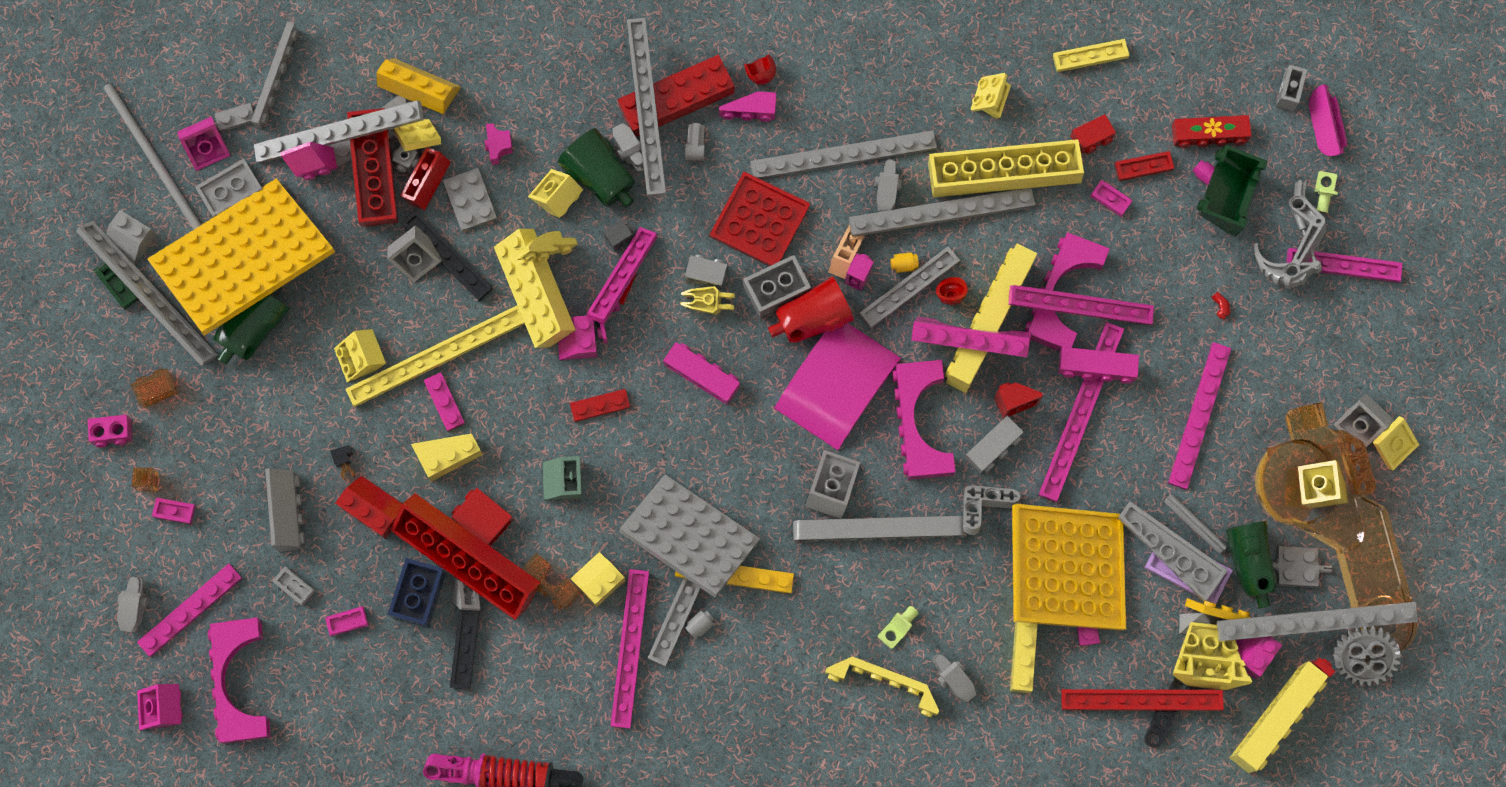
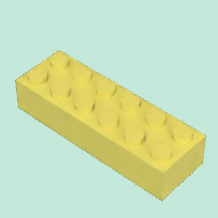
[494,229,576,348]
[1230,661,1328,773]

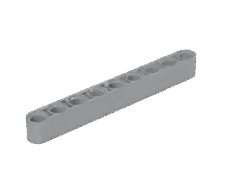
[793,516,967,542]

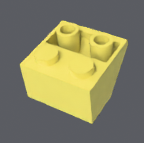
[334,329,386,382]

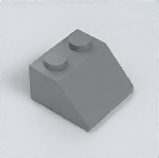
[106,210,156,265]
[387,225,441,282]
[1333,393,1394,452]

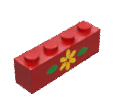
[1172,115,1251,148]

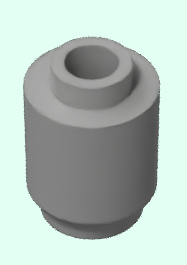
[685,611,714,639]

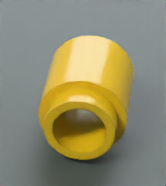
[890,252,919,273]

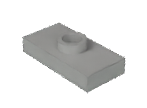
[272,566,316,606]

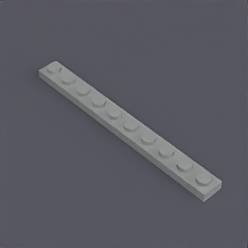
[627,18,666,197]
[254,100,424,163]
[750,130,937,179]
[848,188,1035,237]
[76,221,218,366]
[1217,602,1418,641]

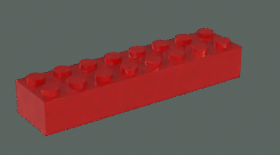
[390,493,541,620]

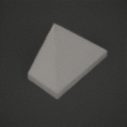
[452,578,480,611]
[1179,613,1219,634]

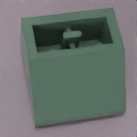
[543,456,583,501]

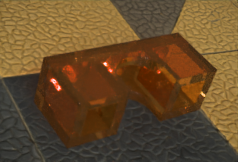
[522,553,581,610]

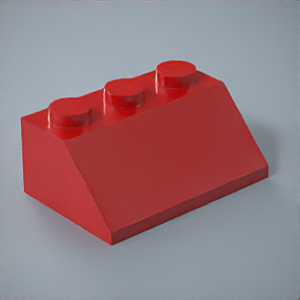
[335,476,402,539]

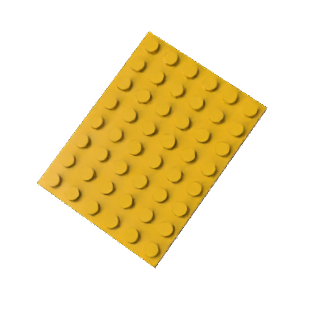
[148,178,335,336]

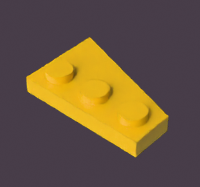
[1185,598,1251,620]

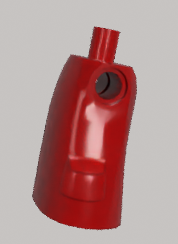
[768,276,854,343]

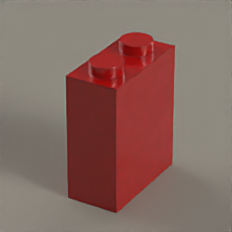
[451,487,514,547]

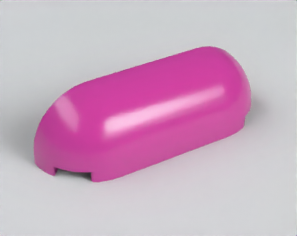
[1309,84,1347,156]

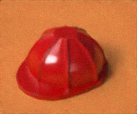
[936,277,968,306]

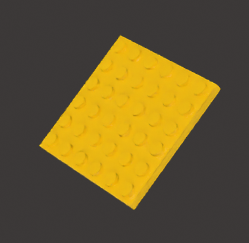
[1012,504,1126,631]

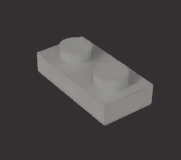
[215,103,254,132]

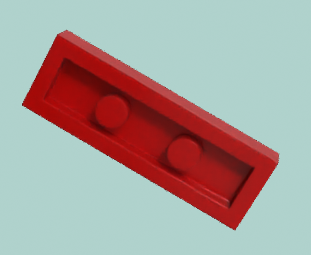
[1114,151,1174,181]
[570,389,630,422]

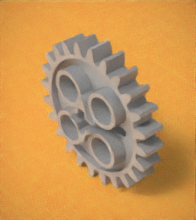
[1334,625,1401,686]

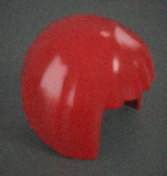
[744,54,776,85]

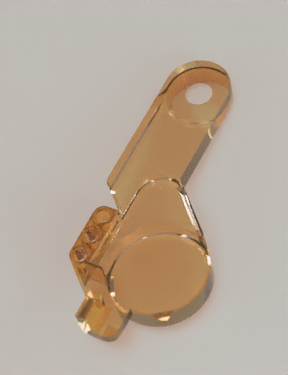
[1255,402,1418,652]

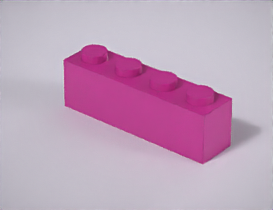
[663,342,740,405]
[1058,347,1139,384]

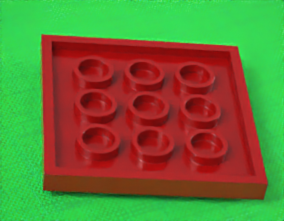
[709,171,810,266]

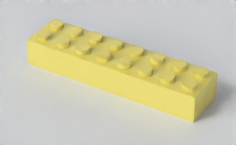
[928,140,1084,198]
[945,243,1037,393]

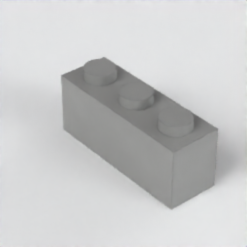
[965,416,1023,474]

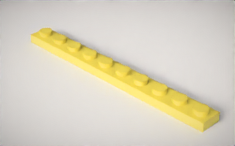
[346,305,525,407]

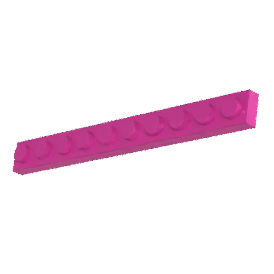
[1038,322,1124,503]

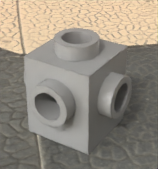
[392,145,420,174]

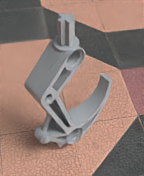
[1254,180,1327,289]

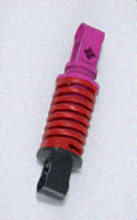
[423,753,584,787]

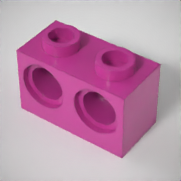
[88,415,132,448]

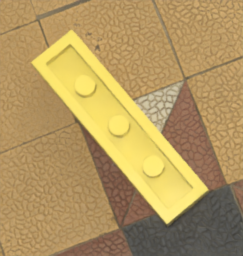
[1053,39,1129,72]

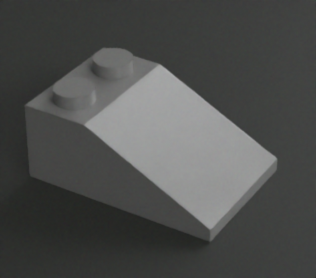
[805,450,860,519]

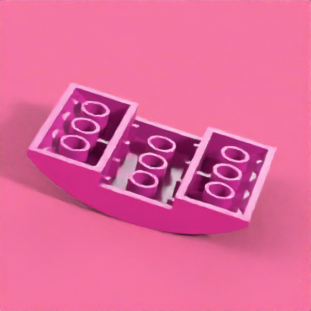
[774,323,901,450]

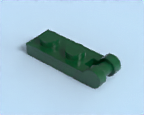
[93,262,139,310]

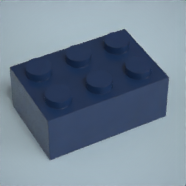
[387,558,446,628]

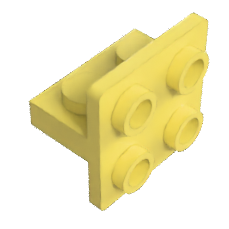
[971,73,1011,119]

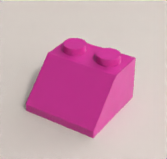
[178,117,230,171]
[280,142,337,181]
[558,315,597,361]
[1235,636,1282,679]
[137,684,182,730]

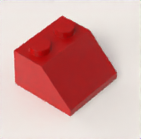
[994,382,1043,419]

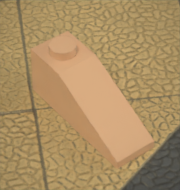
[828,225,865,279]

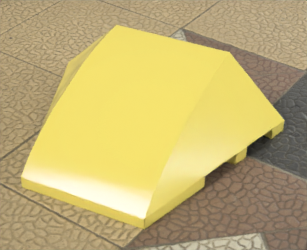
[1172,622,1252,690]

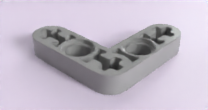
[963,485,1021,535]

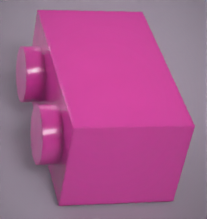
[845,253,874,292]

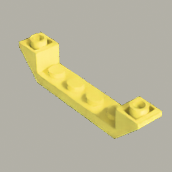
[825,657,939,718]

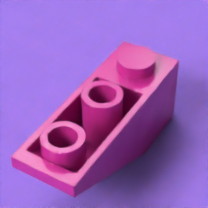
[719,92,776,122]

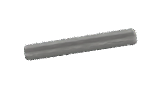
[1164,494,1227,554]

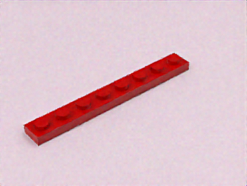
[1061,689,1224,711]

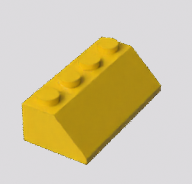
[376,58,460,115]

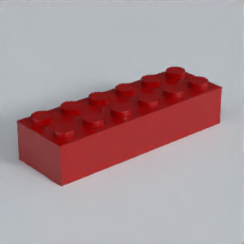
[617,54,735,137]
[347,108,399,227]

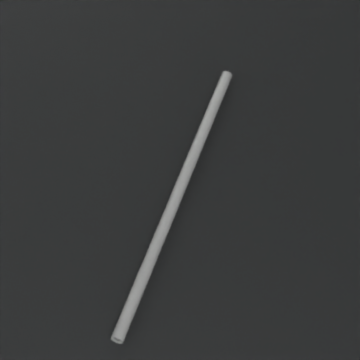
[103,84,201,230]

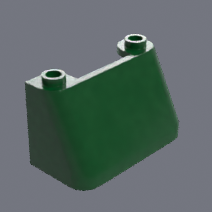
[1196,145,1268,237]

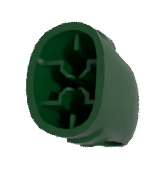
[557,128,635,208]
[213,295,290,365]
[1225,520,1277,608]

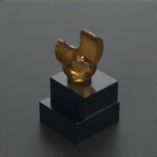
[330,445,355,480]

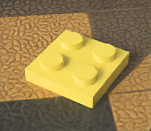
[393,119,441,151]
[1373,416,1419,471]

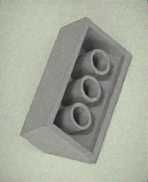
[265,468,305,552]

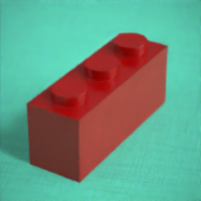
[400,147,451,211]

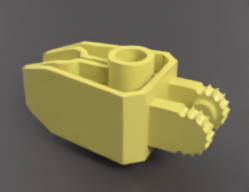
[681,286,735,315]

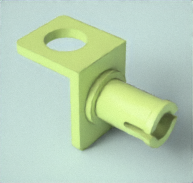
[1315,171,1338,213]
[878,606,918,649]

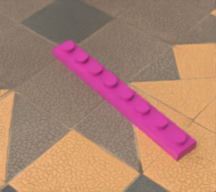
[1008,285,1154,325]
[1168,342,1231,490]
[610,569,649,729]

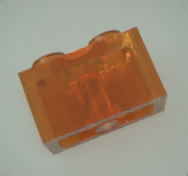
[131,369,179,409]

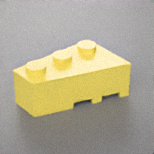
[411,434,483,482]

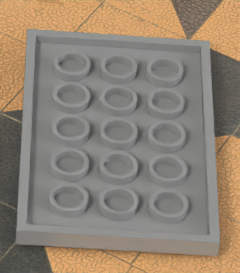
[619,475,760,598]

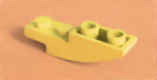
[516,231,578,262]

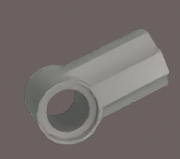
[685,123,705,161]

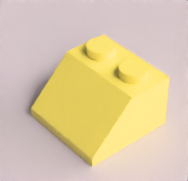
[528,169,583,218]
[1298,460,1348,509]
[571,552,626,607]

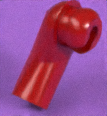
[1211,291,1231,319]

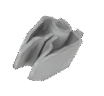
[613,123,644,173]
[874,160,902,212]
[117,576,149,632]
[932,654,976,702]

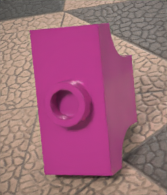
[484,123,513,165]

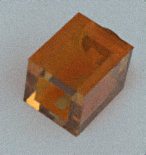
[131,467,159,492]

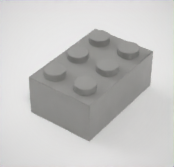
[743,255,811,318]

